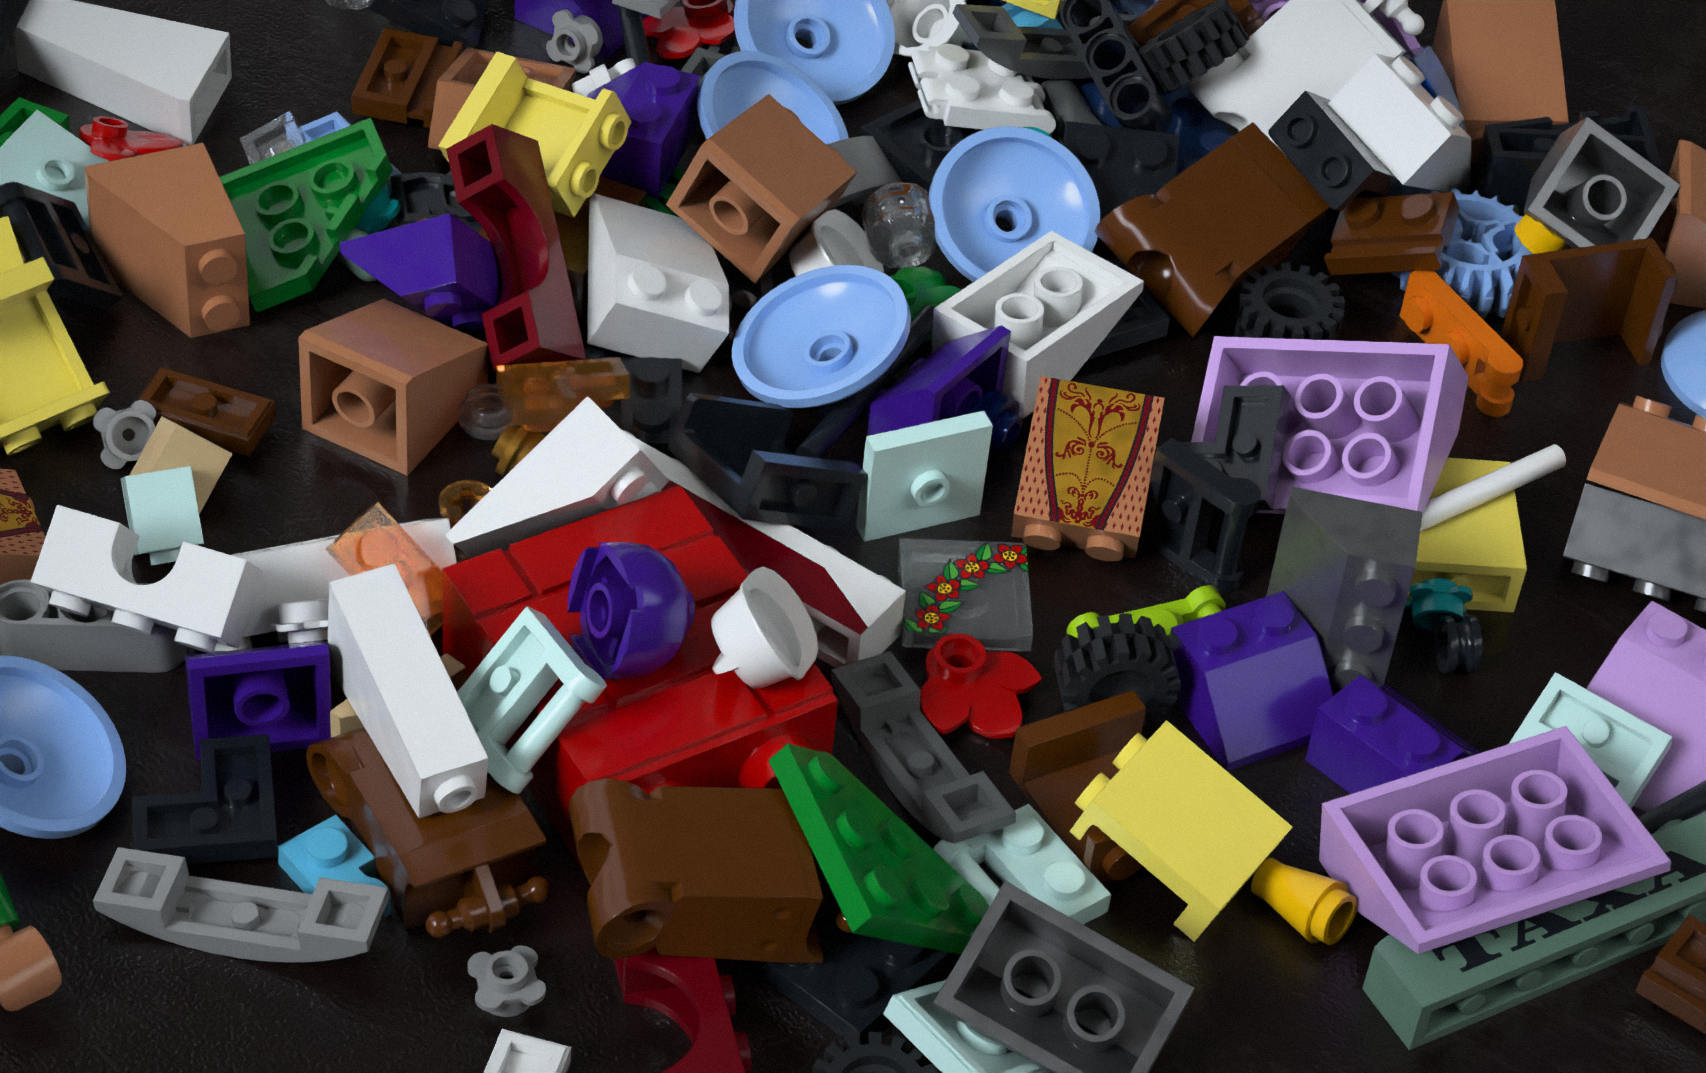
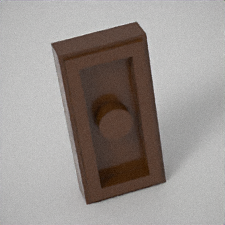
[138,367,276,457]

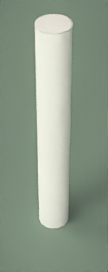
[1420,444,1566,532]

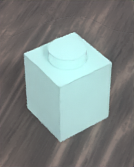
[120,466,204,565]

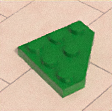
[219,118,393,313]
[768,743,989,955]

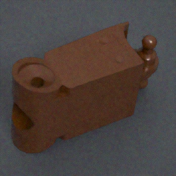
[1095,122,1330,338]
[306,727,552,938]
[569,779,852,963]

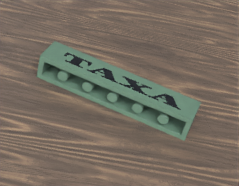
[1362,812,1706,1051]

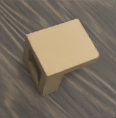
[129,416,232,514]

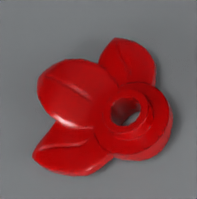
[643,0,735,60]
[78,116,188,161]
[920,633,1042,739]

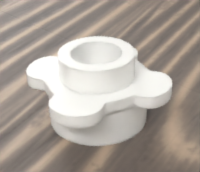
[271,598,329,643]

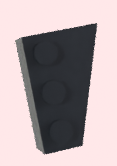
[1473,105,1663,216]

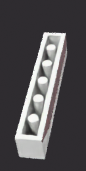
[622,430,906,668]

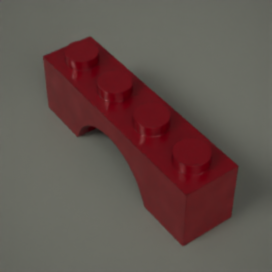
[446,124,587,383]
[614,946,752,1073]

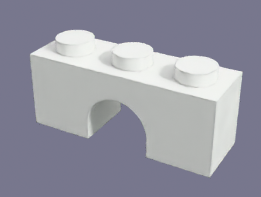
[31,505,264,653]

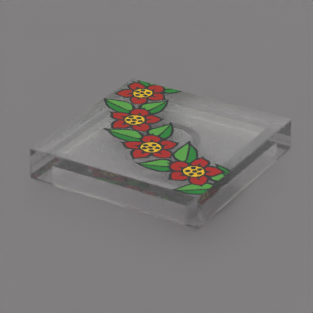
[898,538,1033,651]

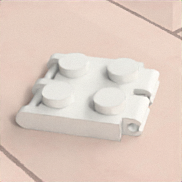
[908,44,1056,134]

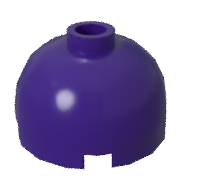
[568,542,695,679]

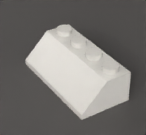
[172,518,457,652]

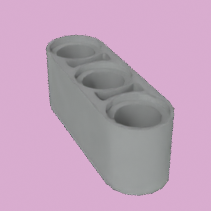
[0,579,189,673]

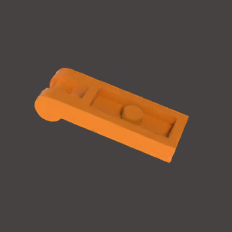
[1399,270,1523,417]

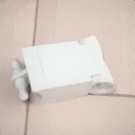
[1185,0,1424,160]

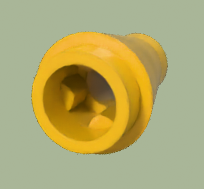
[1251,858,1358,945]

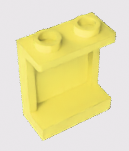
[438,52,632,218]
[0,257,110,455]
[1407,458,1527,612]
[1069,720,1293,942]

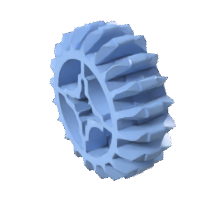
[1391,187,1533,320]

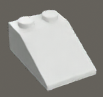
[1328,53,1471,194]
[587,193,729,373]
[931,231,1144,419]
[445,396,669,558]

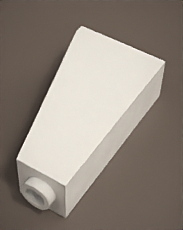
[9,0,232,146]
[328,563,488,818]

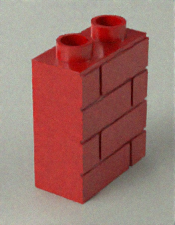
[442,485,838,873]

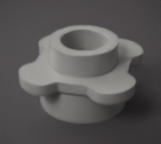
[546,9,603,74]
[93,400,156,469]
[468,945,546,1017]

